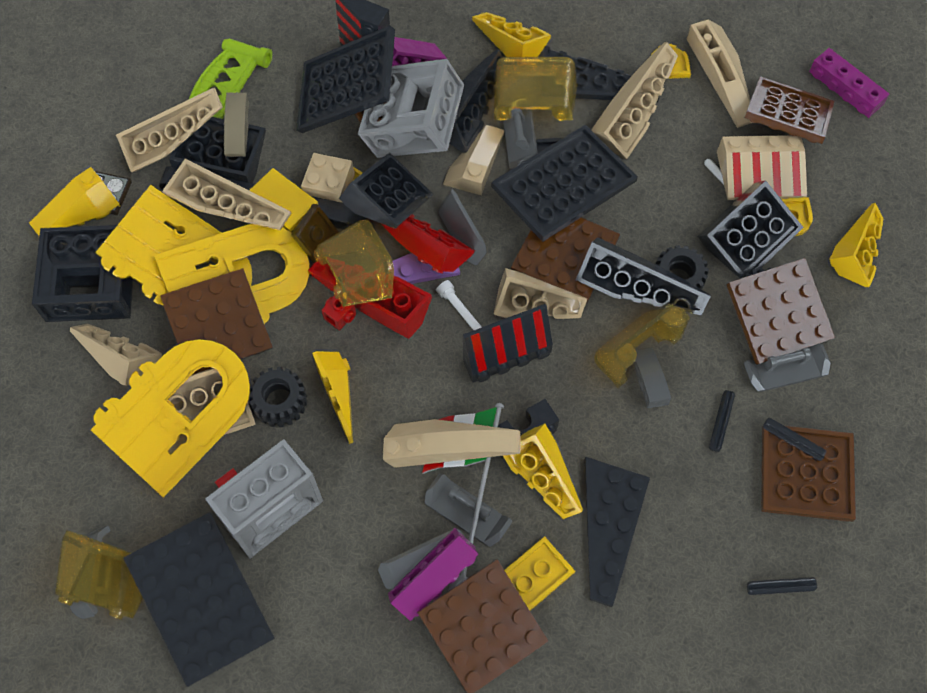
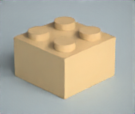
[301,153,355,203]

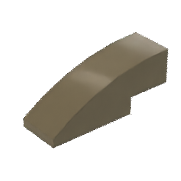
[224,93,249,157]

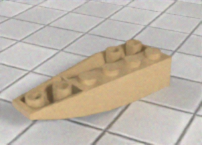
[687,20,753,128]

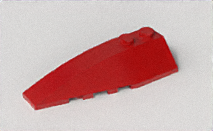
[381,214,475,274]
[308,257,432,339]

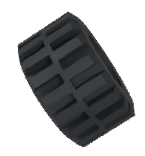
[656,245,709,290]
[249,367,307,428]

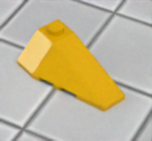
[312,351,353,444]

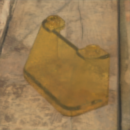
[494,57,577,121]
[314,220,394,307]
[594,306,690,388]
[55,530,143,620]

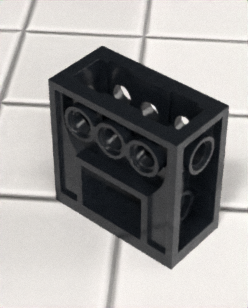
[32,225,134,322]

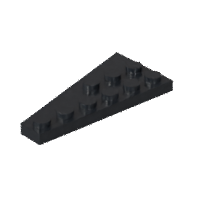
[542,46,659,103]
[585,457,650,607]

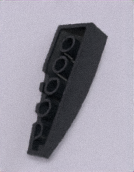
[449,50,505,153]
[576,237,711,316]

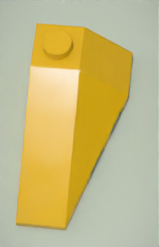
[472,12,551,66]
[29,167,120,236]
[830,203,883,287]
[503,424,583,519]

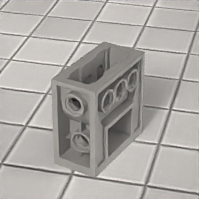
[358,59,464,158]
[205,439,323,559]

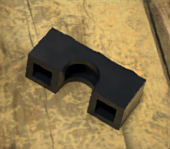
[498,399,559,459]

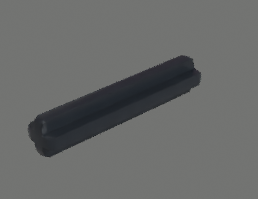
[709,390,735,452]
[762,418,826,461]
[747,577,817,595]

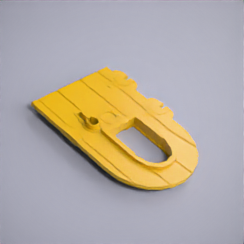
[96,185,252,305]
[154,224,309,325]
[91,339,250,498]

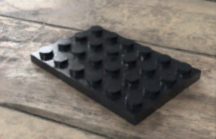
[296,25,395,133]
[491,125,638,242]
[123,512,275,687]

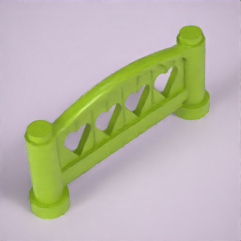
[189,38,273,119]

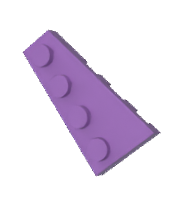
[374,253,460,284]

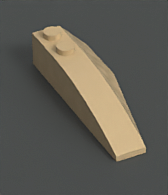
[591,42,678,159]
[116,88,223,173]
[162,159,291,230]
[383,419,520,468]

